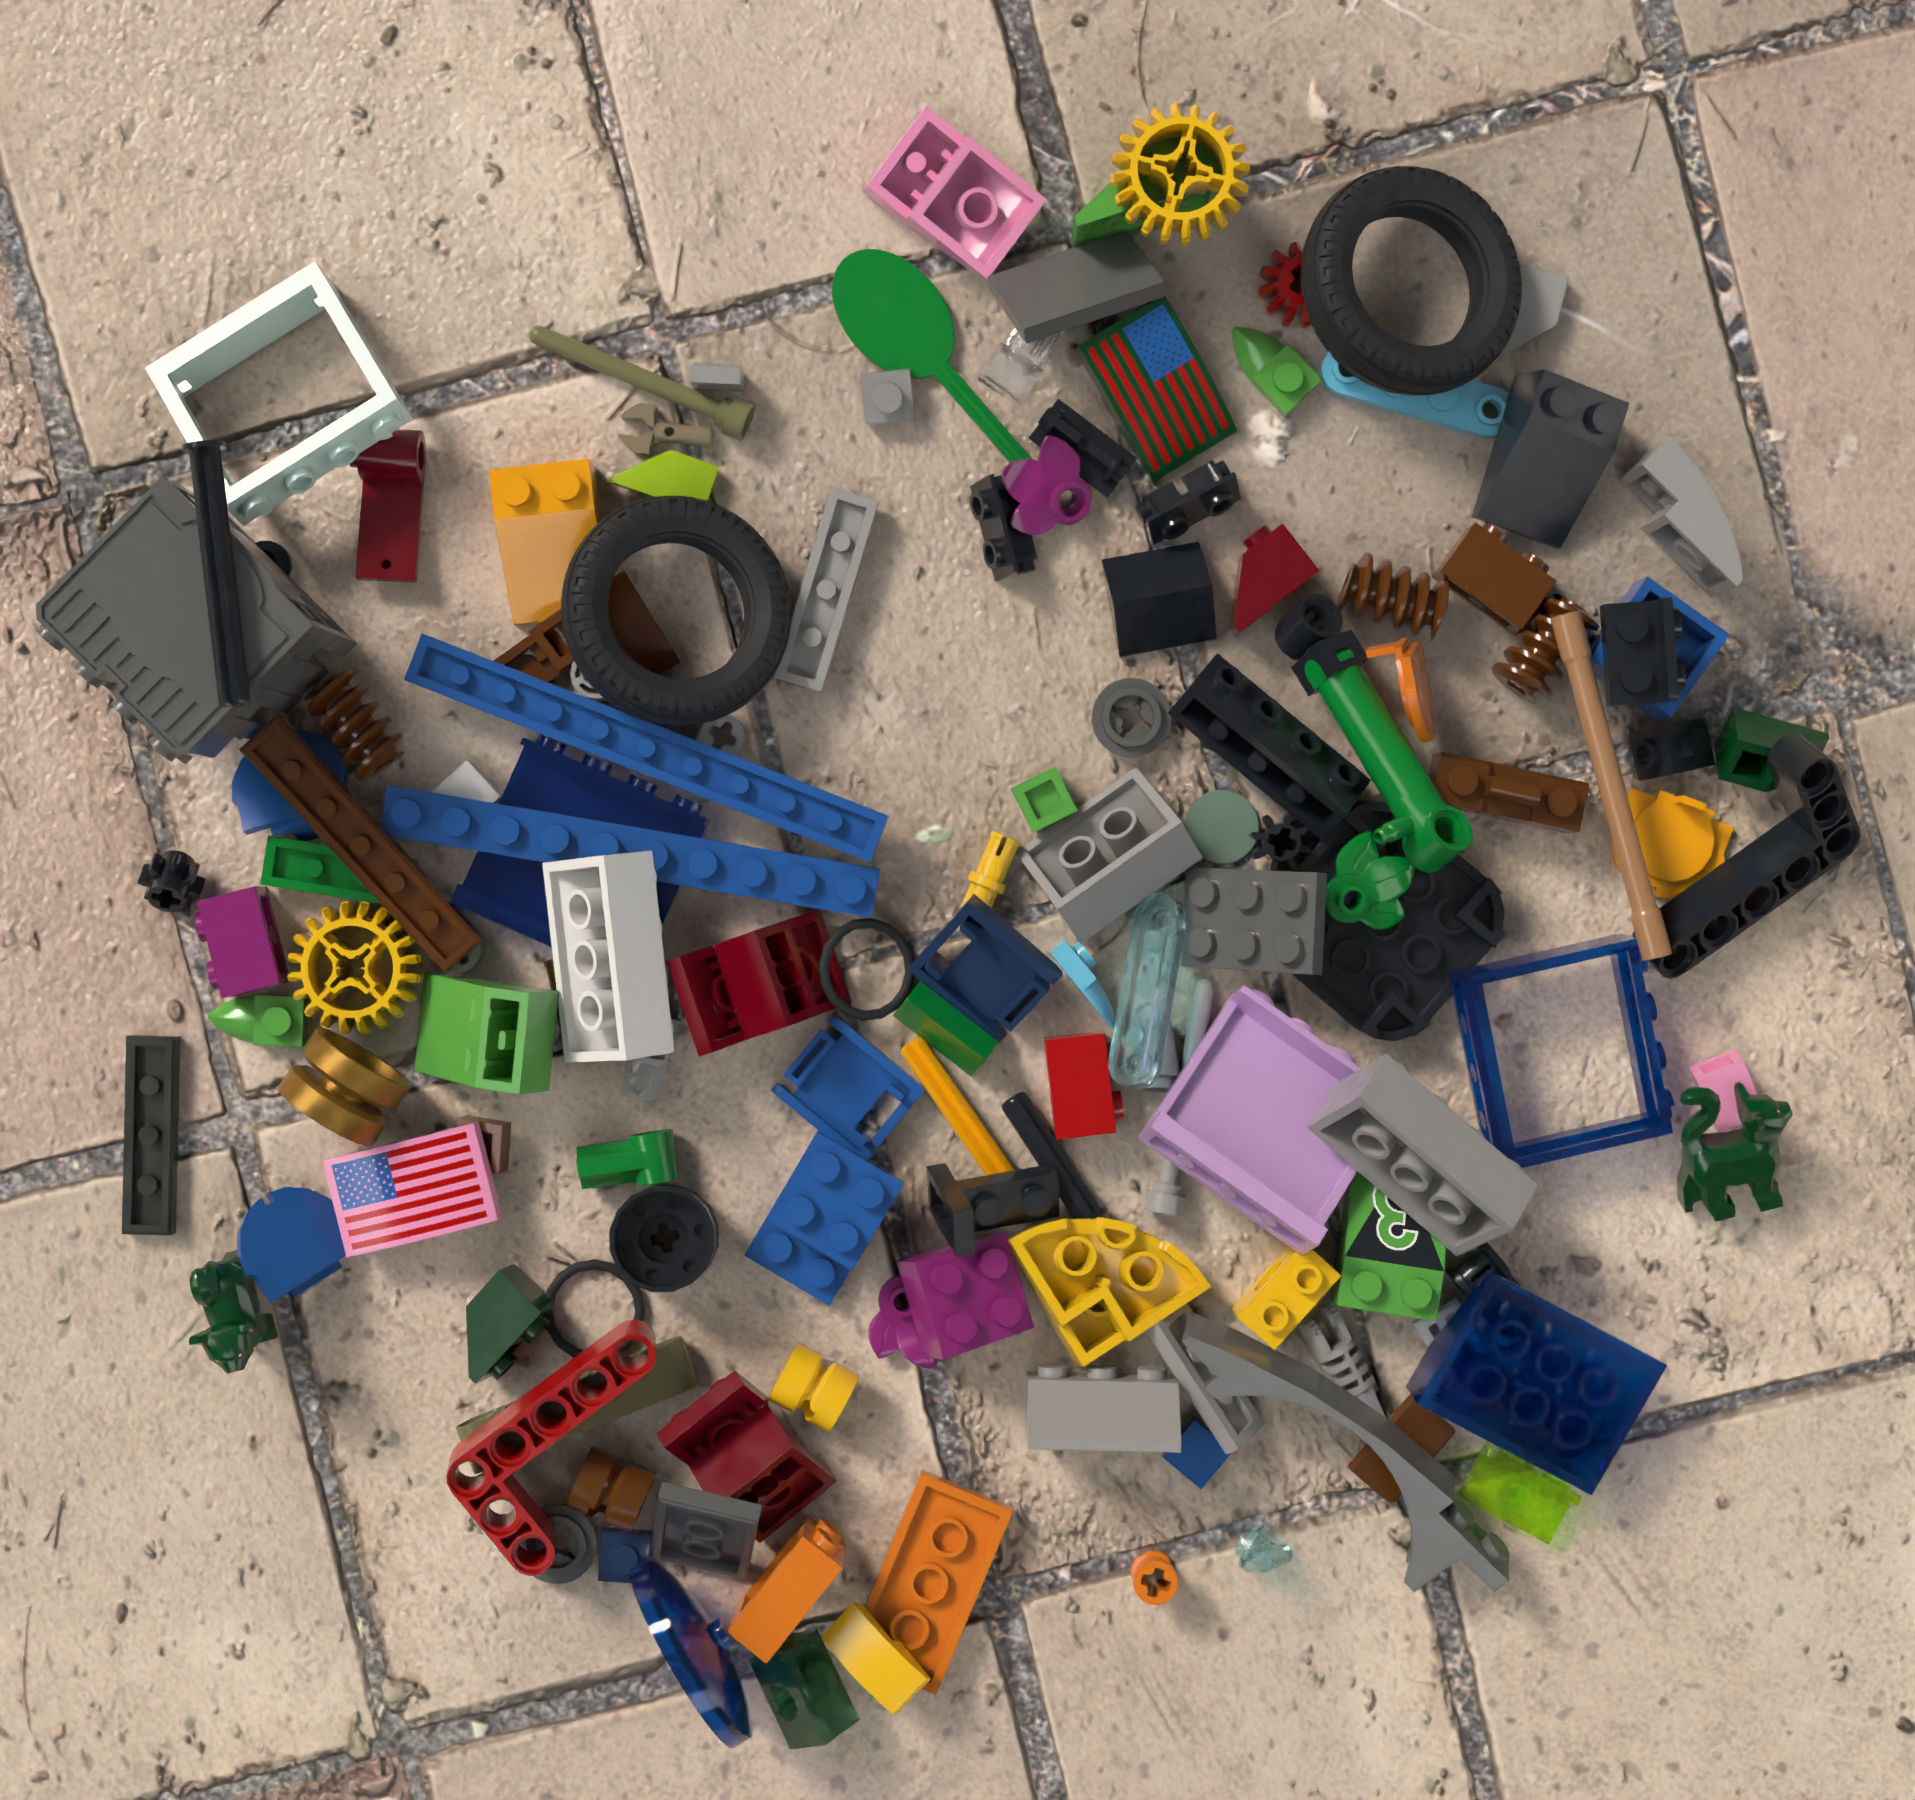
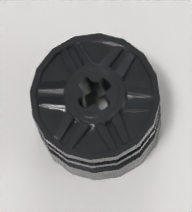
[609,1185,719,1292]

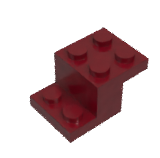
[666,909,852,1057]
[656,1370,837,1543]

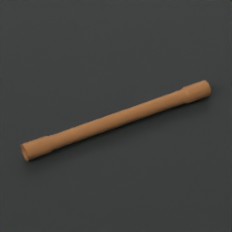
[1550,610,1672,961]

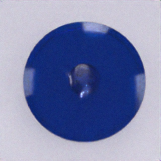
[630,1558,753,1749]

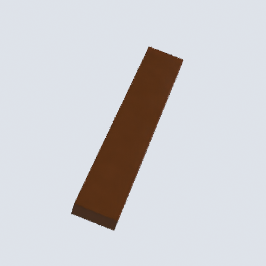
[239,715,485,973]

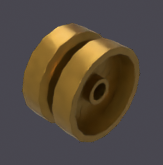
[278,1027,411,1147]

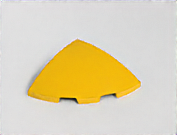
[1007,1217,1211,1367]

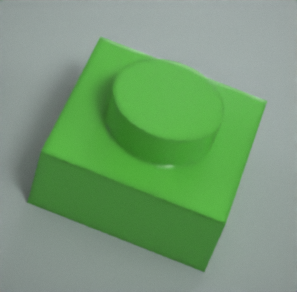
[1011,766,1078,833]

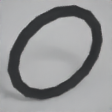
[819,918,915,1021]
[545,1259,645,1358]

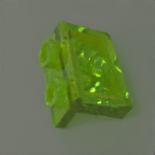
[1458,1441,1582,1545]

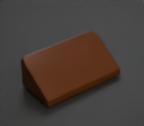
[1347,1392,1455,1504]

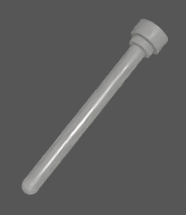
[1143,978,1214,1216]

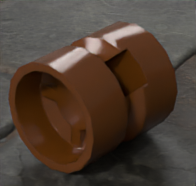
[566,1445,657,1534]

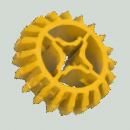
[1110,102,1250,246]
[287,901,424,1035]

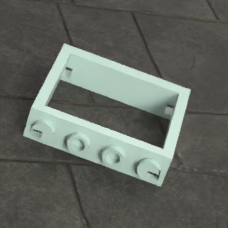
[145,261,413,526]

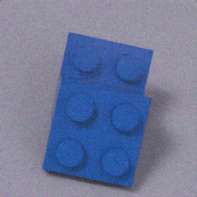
[744,1131,904,1306]

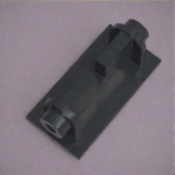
[1028,399,1137,498]
[1135,460,1241,545]
[970,474,1038,582]

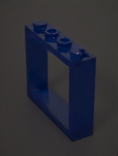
[1448,933,1675,1168]

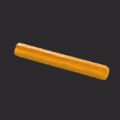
[901,1037,1015,1175]

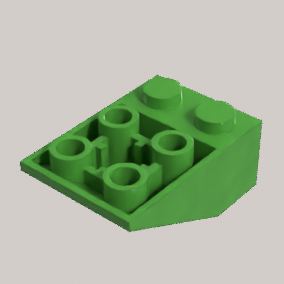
[414,972,559,1095]

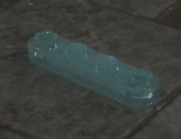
[1108,892,1187,1090]

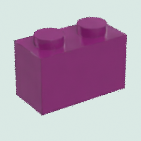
[194,886,291,998]

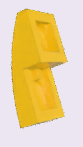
[820,1602,931,1715]

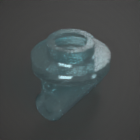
[1236,1524,1293,1573]

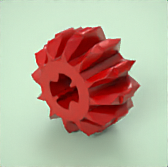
[1257,242,1311,329]

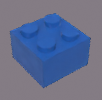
[1590,576,1730,721]

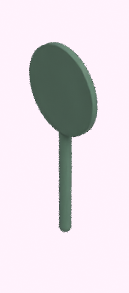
[1126,790,1259,919]

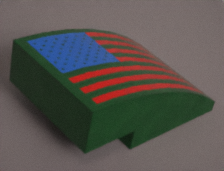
[1076,296,1237,483]

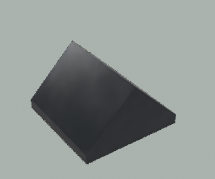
[1101,542,1217,658]

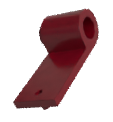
[350,429,426,583]

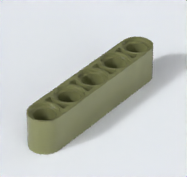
[456,1336,700,1474]

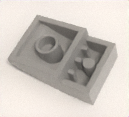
[1619,436,1744,597]

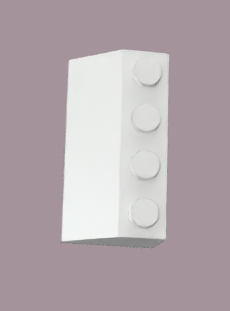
[542,851,675,1063]

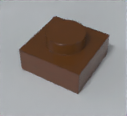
[457,1115,512,1174]

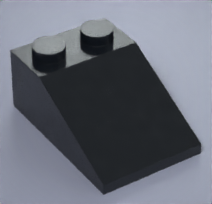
[1472,369,1629,549]

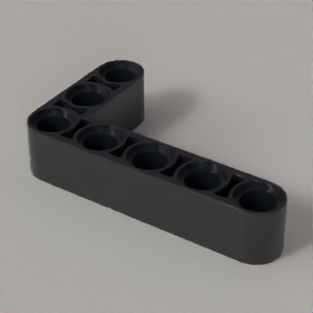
[1631,733,1861,979]

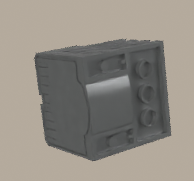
[36,476,357,764]

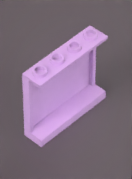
[1137,985,1361,1255]

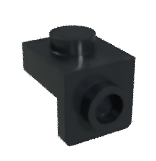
[1629,717,1716,781]

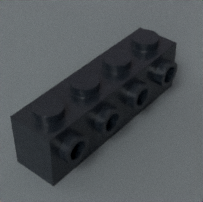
[1168,653,1371,840]

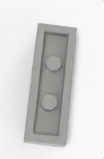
[1146,1304,1265,1455]

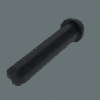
[1001,1091,1109,1219]

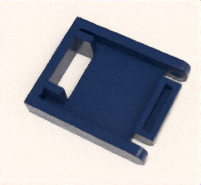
[907,894,1063,1044]

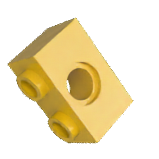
[1231,1246,1342,1351]

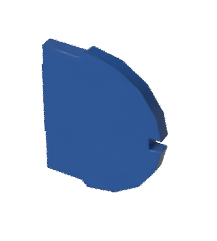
[232,730,349,841]
[237,1187,346,1304]

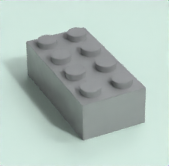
[1307,1053,1538,1256]

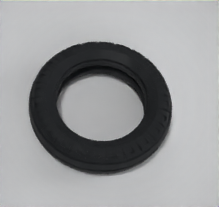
[1300,166,1522,396]
[561,496,791,726]

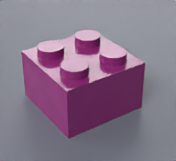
[896,1231,1035,1360]

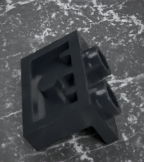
[1600,597,1686,707]

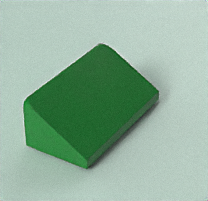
[893,981,998,1076]

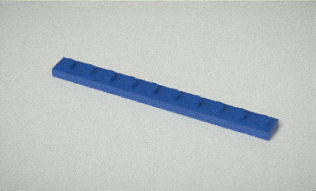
[404,633,889,863]
[380,785,880,918]

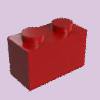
[1044,1031,1124,1140]

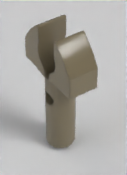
[618,403,715,457]

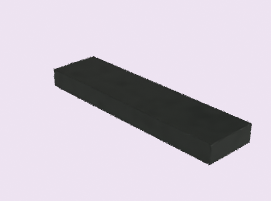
[122,1035,180,1235]

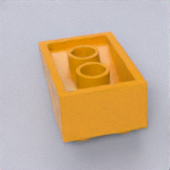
[489,458,602,625]

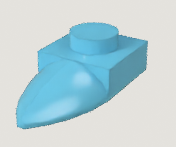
[1049,939,1116,1029]

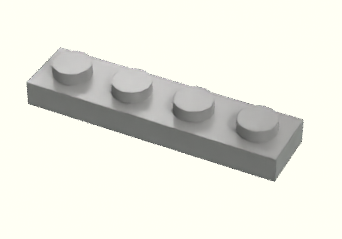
[774,487,879,693]

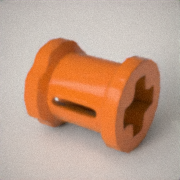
[1130,1549,1178,1605]

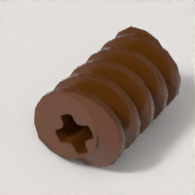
[1337,553,1449,641]
[1492,593,1600,704]
[304,668,405,782]

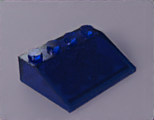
[1406,1270,1667,1495]

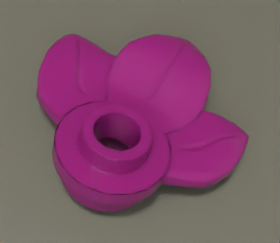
[1001,435,1092,535]
[868,1275,939,1369]

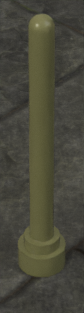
[529,325,756,441]

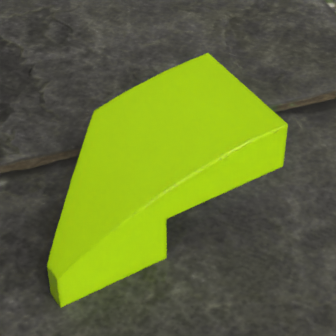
[609,450,719,501]

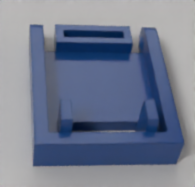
[771,1013,925,1160]

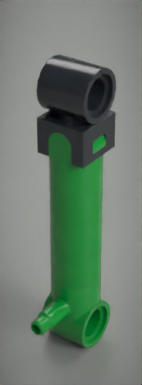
[1275,593,1473,873]

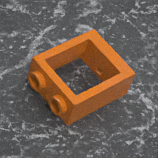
[727,1515,846,1664]

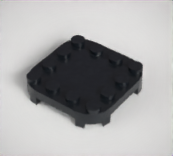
[1290,801,1505,1041]

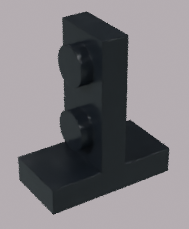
[926,1163,1060,1257]

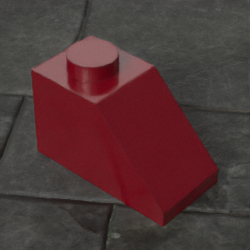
[1229,523,1320,637]

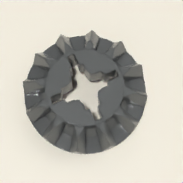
[1091,678,1171,758]
[520,1503,598,1584]

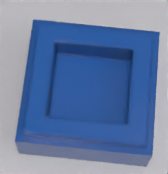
[1162,1417,1231,1489]

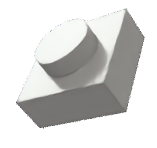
[860,368,915,425]

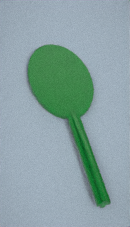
[832,249,1032,463]

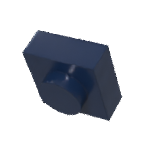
[598,1527,653,1584]

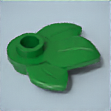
[1325,831,1415,929]

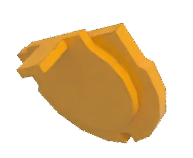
[1609,788,1734,899]

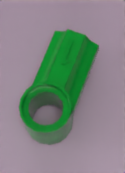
[576,1129,680,1189]

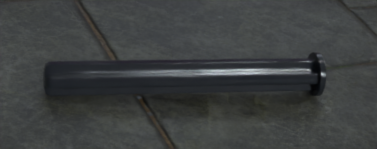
[182,440,250,708]

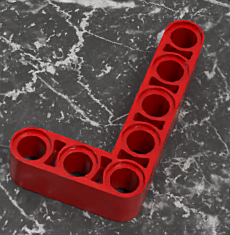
[446,1319,656,1576]

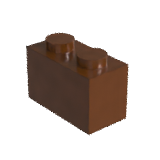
[1432,522,1557,634]

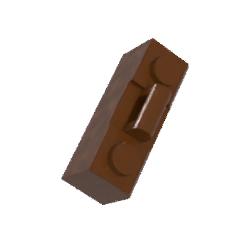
[1428,751,1589,833]

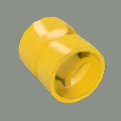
[768,1342,860,1433]

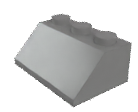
[1016,767,1203,944]
[1026,1364,1181,1453]

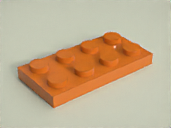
[864,1469,1013,1695]

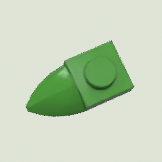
[1232,327,1322,417]
[208,994,309,1047]

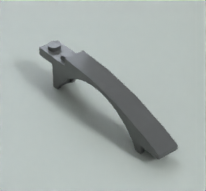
[1182,1313,1510,1592]

